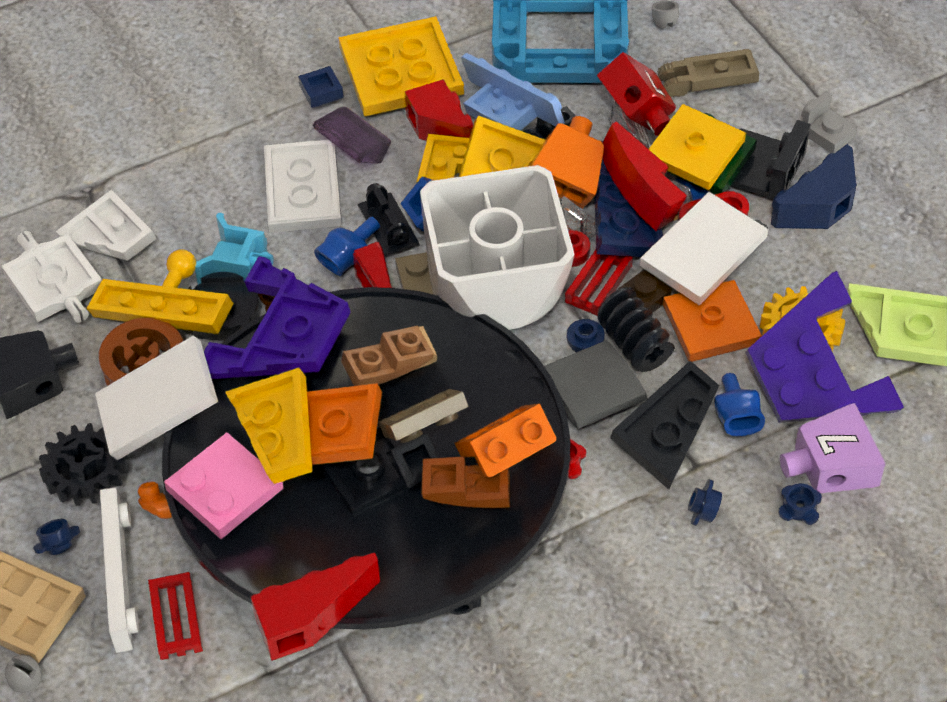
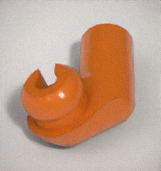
[138,482,172,519]

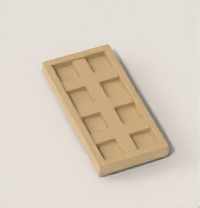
[0,551,86,663]

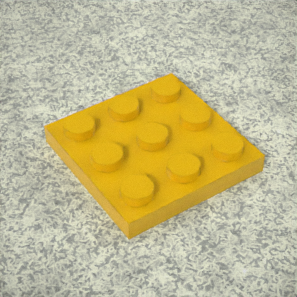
[338,16,464,117]

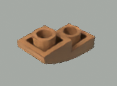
[341,326,434,386]

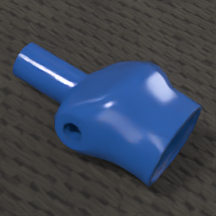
[314,217,380,276]
[714,373,765,436]

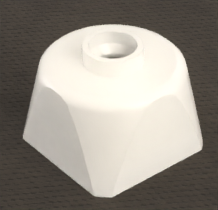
[420,165,575,330]

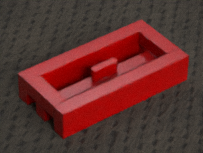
[565,249,633,316]
[148,572,203,660]

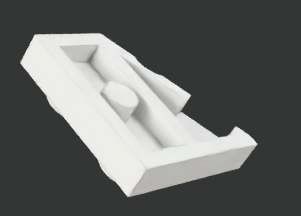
[56,190,156,261]

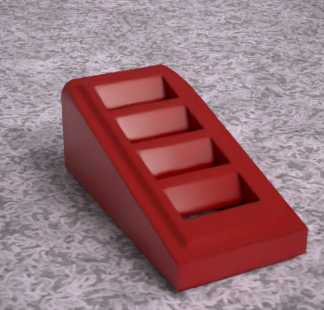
[353,242,392,288]

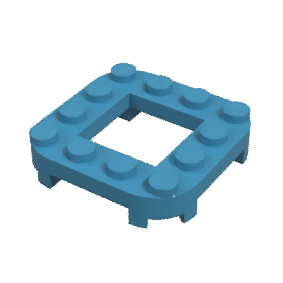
[492,0,629,83]

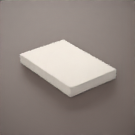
[264,139,342,233]
[640,192,769,305]
[95,335,218,460]

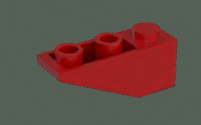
[250,552,380,661]

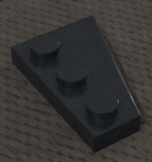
[610,361,720,489]

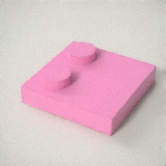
[164,433,284,539]

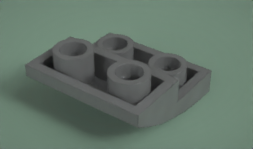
[544,340,647,429]

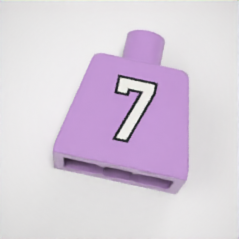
[780,403,885,493]

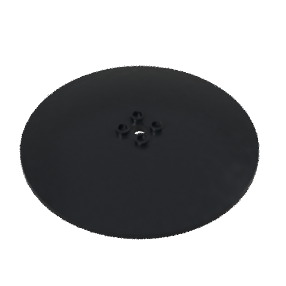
[162,287,570,630]

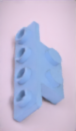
[461,53,565,131]

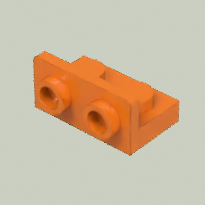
[454,403,556,478]

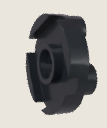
[188,272,259,340]

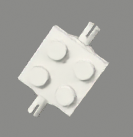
[1,231,102,323]

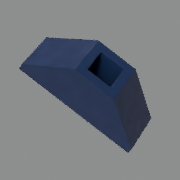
[771,144,857,229]

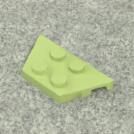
[847,283,947,366]

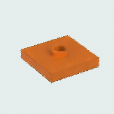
[663,280,762,362]
[307,383,382,465]

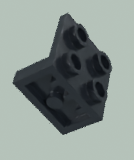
[731,120,811,199]

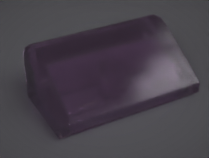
[312,107,391,164]

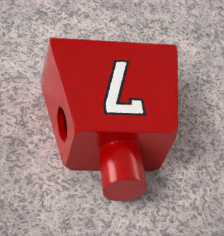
[597,52,676,136]

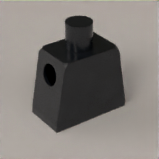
[0,330,79,419]

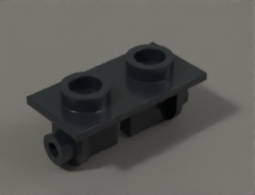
[358,183,419,256]

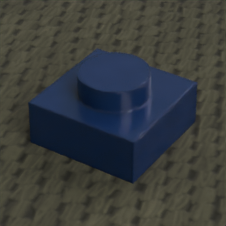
[298,66,344,108]

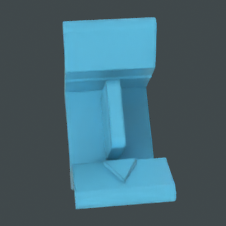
[195,213,274,285]

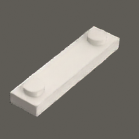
[100,487,139,653]

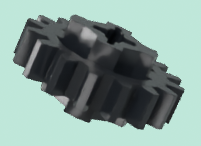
[39,423,128,506]

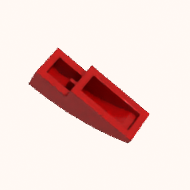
[602,121,687,231]

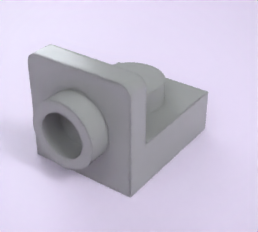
[801,92,857,153]

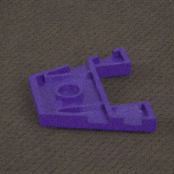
[204,256,351,379]
[745,271,904,423]

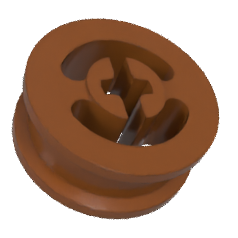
[99,318,183,386]

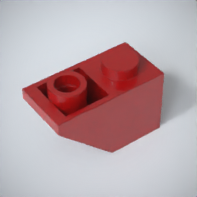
[405,79,473,141]

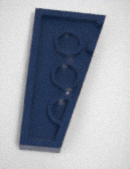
[595,141,664,257]

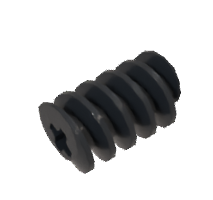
[598,287,675,372]

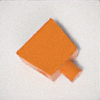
[530,116,604,209]

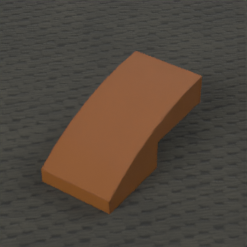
[422,457,510,508]

